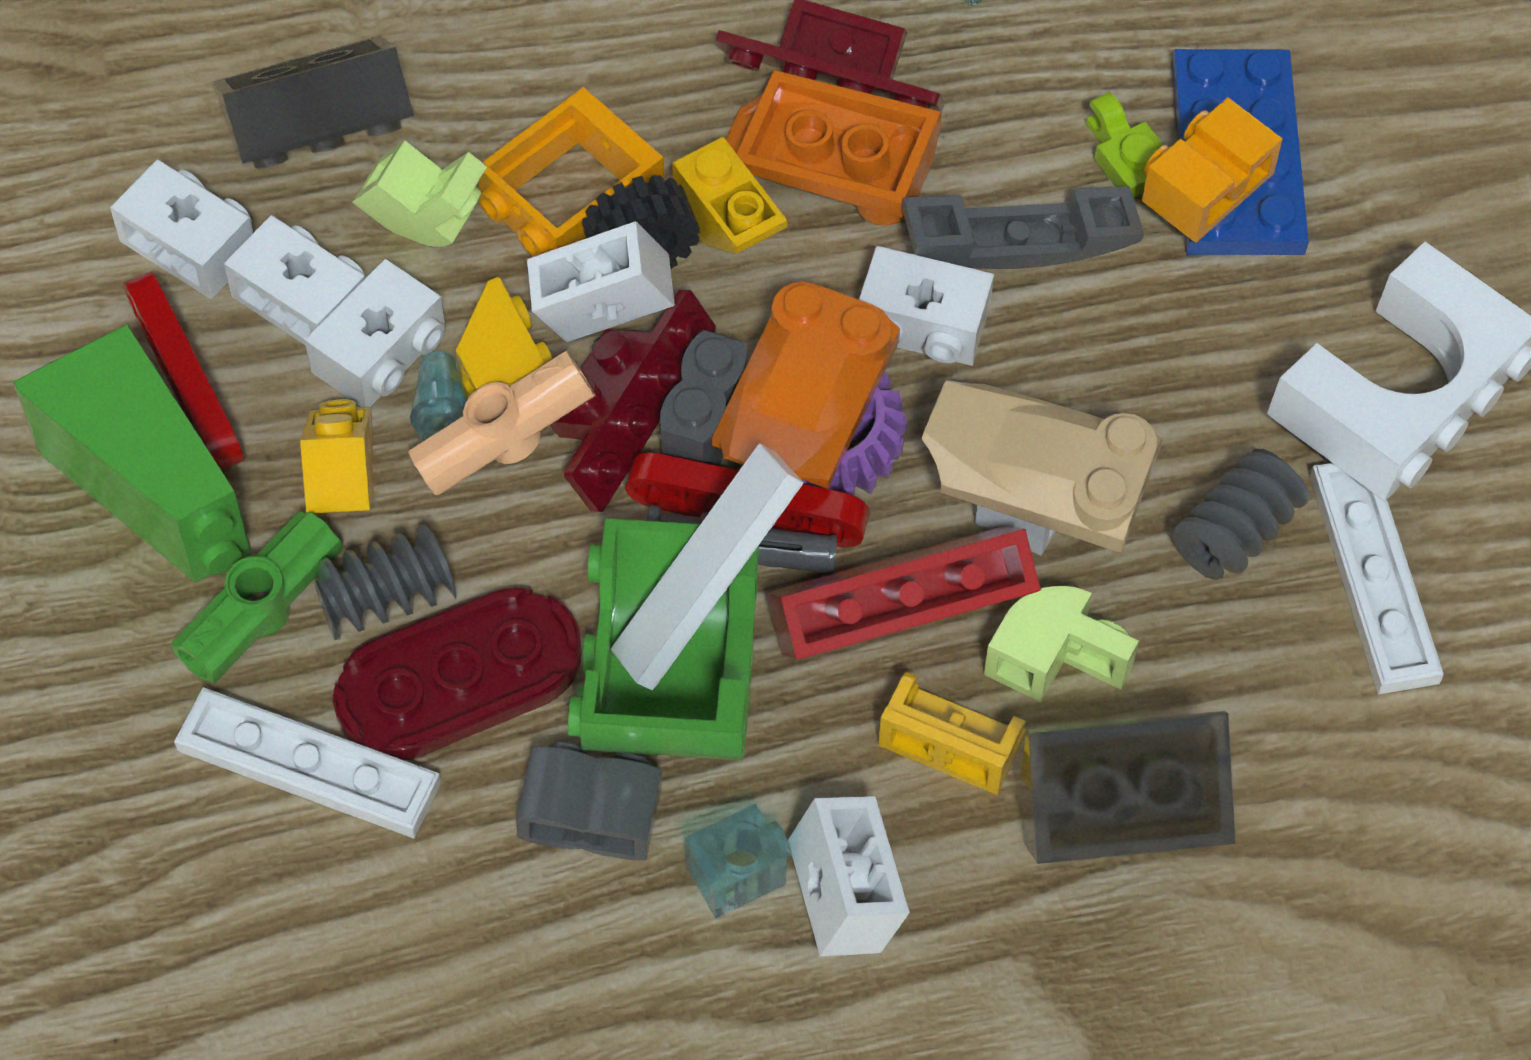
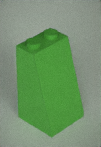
[13,324,251,583]

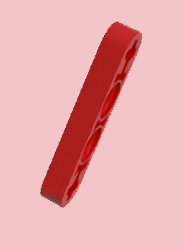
[123,271,244,471]
[625,452,870,548]

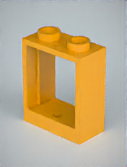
[478,87,664,257]

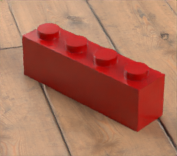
[766,526,1041,660]

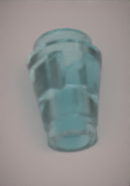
[410,352,467,441]

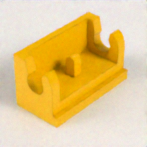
[878,672,1026,796]

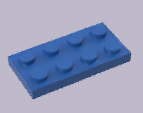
[1172,49,1309,255]

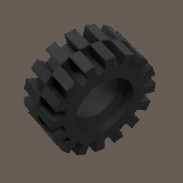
[582,175,701,269]

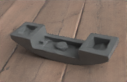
[901,186,1144,269]

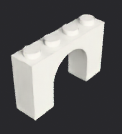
[1267,241,1531,501]

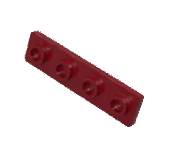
[715,0,945,113]
[550,289,716,512]

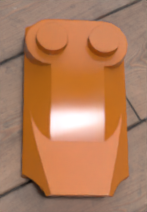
[726,70,941,226]
[712,281,900,489]

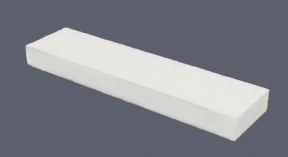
[611,443,804,690]
[1310,463,1444,695]
[174,687,441,839]

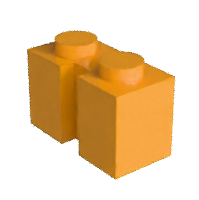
[1142,97,1283,243]

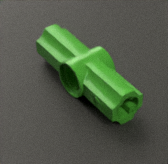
[171,511,342,684]

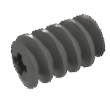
[1173,449,1310,580]
[314,525,456,641]

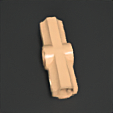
[408,351,596,496]

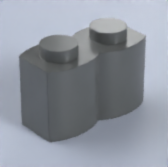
[660,330,746,466]
[516,742,662,860]

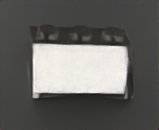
[212,36,414,169]
[1020,711,1236,864]

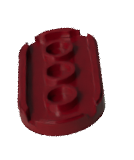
[333,587,582,760]

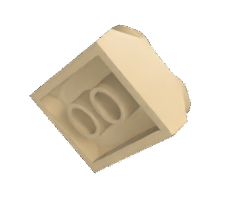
[922,380,1163,553]

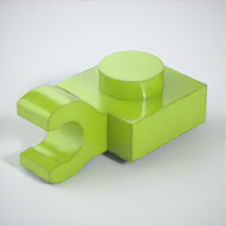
[1086,92,1164,198]

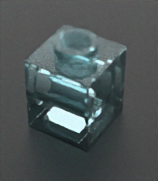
[684,804,792,919]

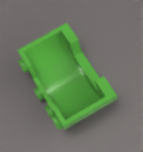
[568,518,759,761]

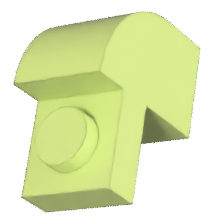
[352,140,487,247]
[984,586,1139,702]

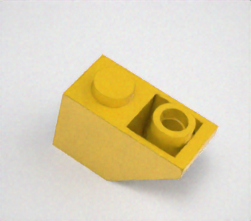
[672,137,788,254]
[456,277,553,398]
[300,399,373,513]

